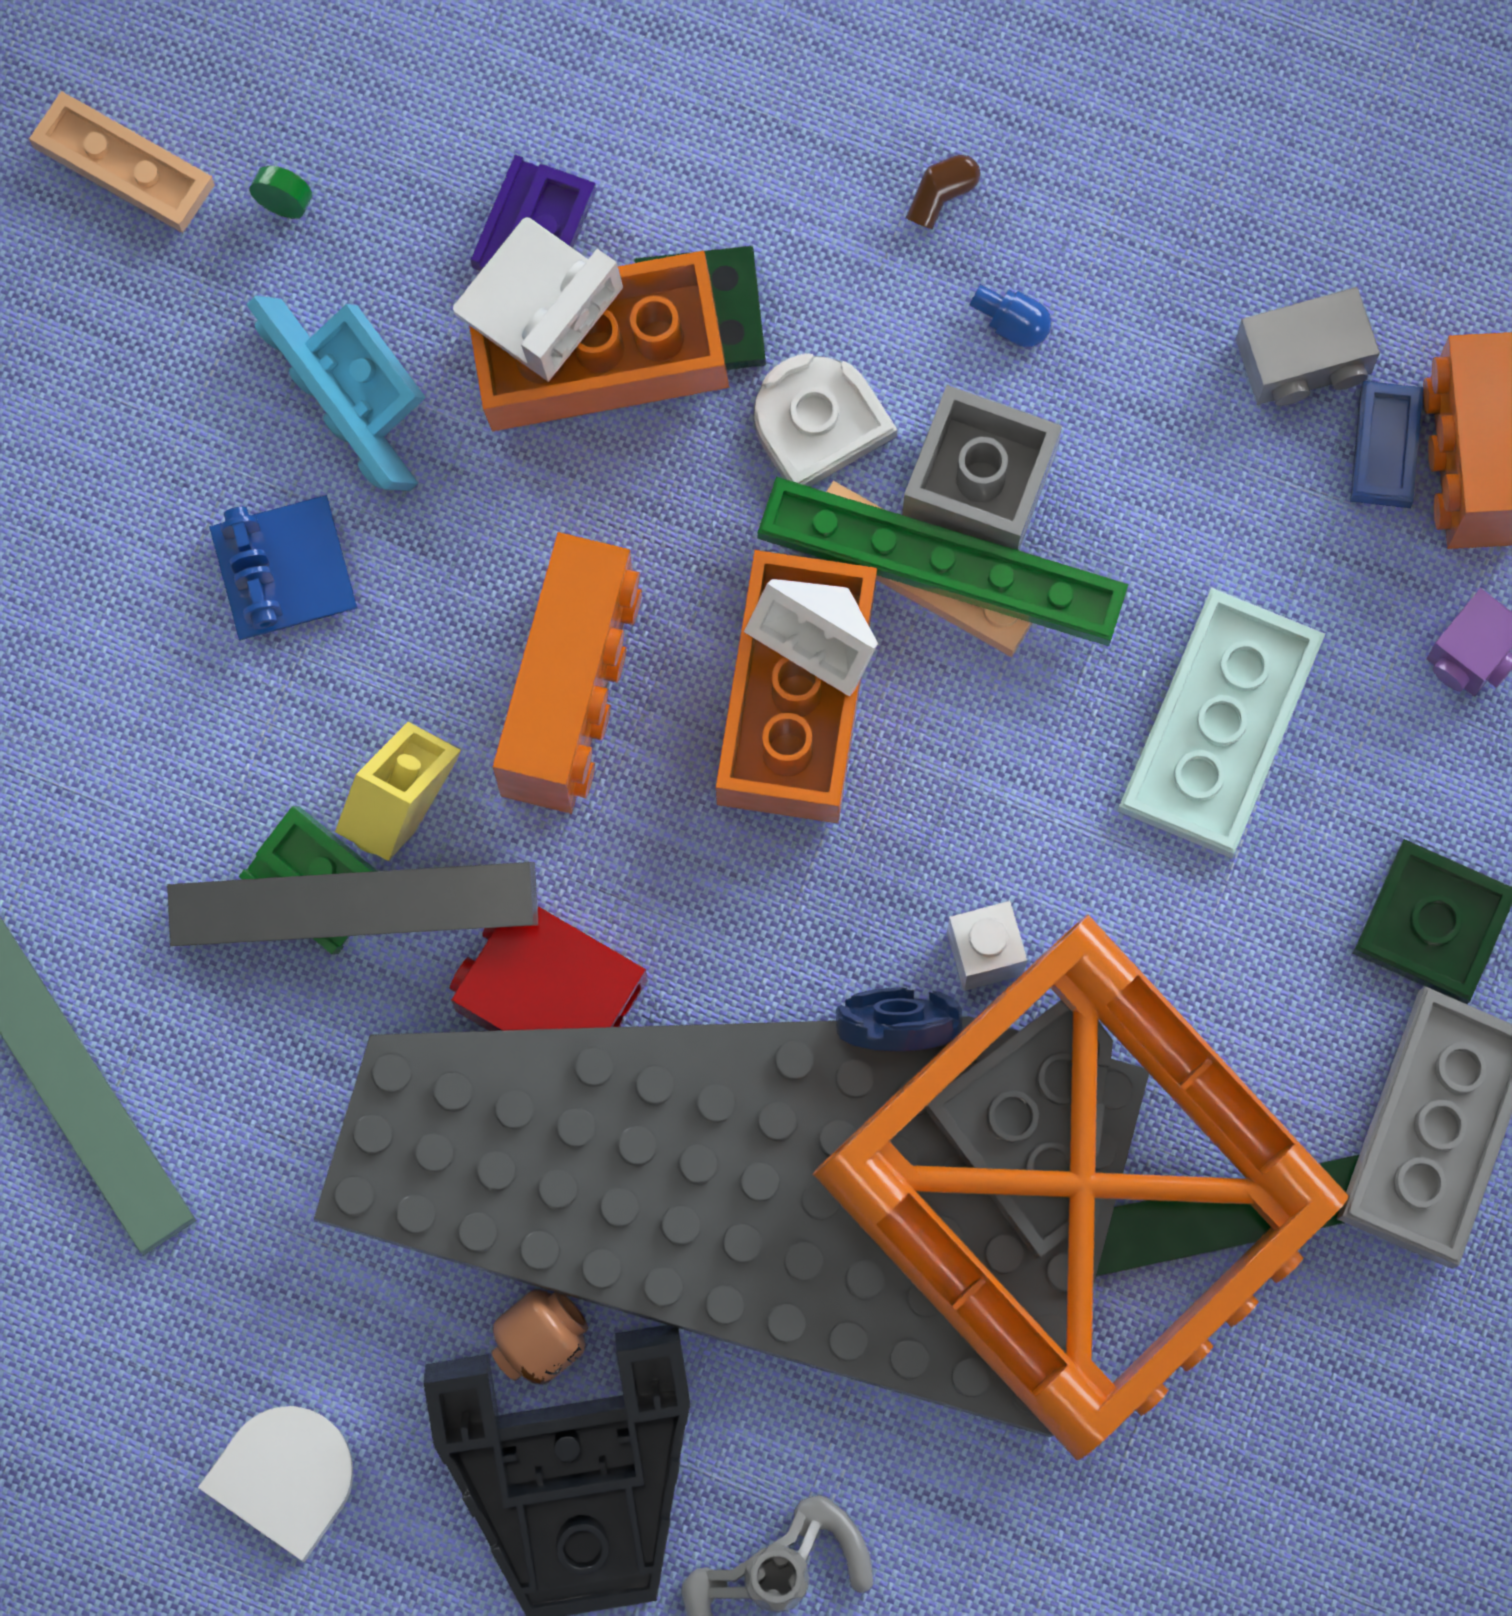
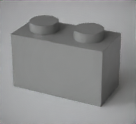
[1235,287,1380,406]

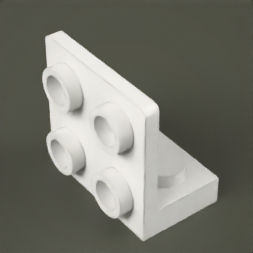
[453,217,623,382]

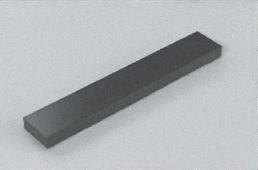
[167,862,538,946]

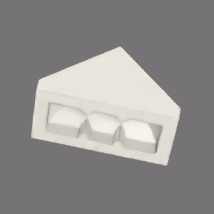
[744,579,878,696]

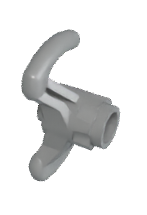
[681,1495,873,1616]

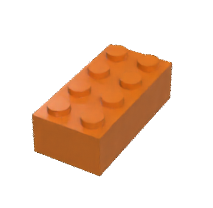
[469,250,730,432]
[492,532,642,814]
[715,550,877,824]

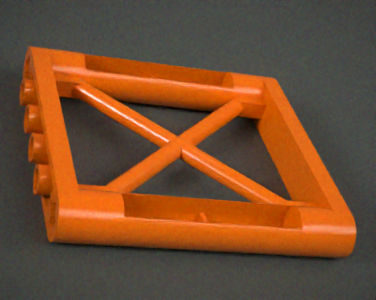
[812,914,1349,1460]

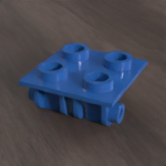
[209,495,358,641]

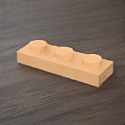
[29,91,215,233]

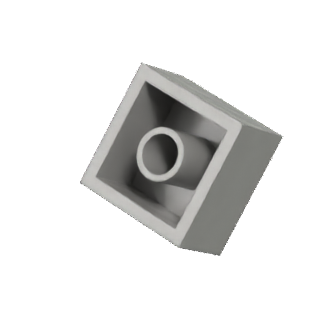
[902,385,1062,551]

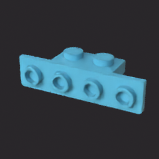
[247,295,426,491]

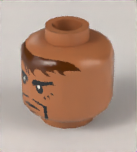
[492,1289,589,1385]

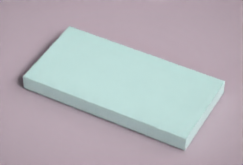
[1118,588,1325,858]

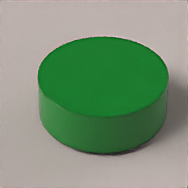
[249,165,313,219]

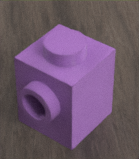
[1426,588,1512,697]

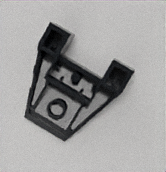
[423,1325,690,1616]

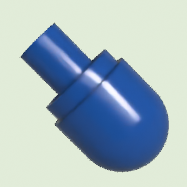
[969,284,1052,347]

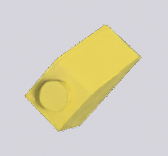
[335,722,461,861]

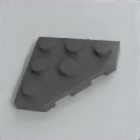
[924,1000,1113,1259]

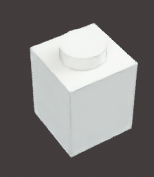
[947,901,1027,991]

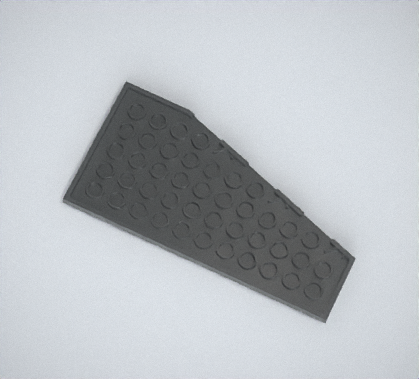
[314,1016,1149,1437]

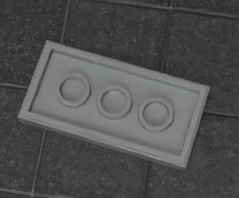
[1337,986,1512,1269]

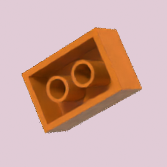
[1423,332,1512,549]

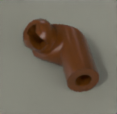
[905,154,981,229]

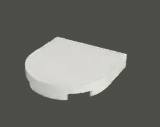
[754,354,898,487]
[198,1406,353,1563]

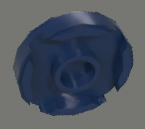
[835,987,962,1052]

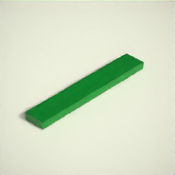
[757,477,1129,646]

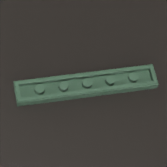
[0,916,197,1256]

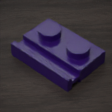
[470,154,597,271]

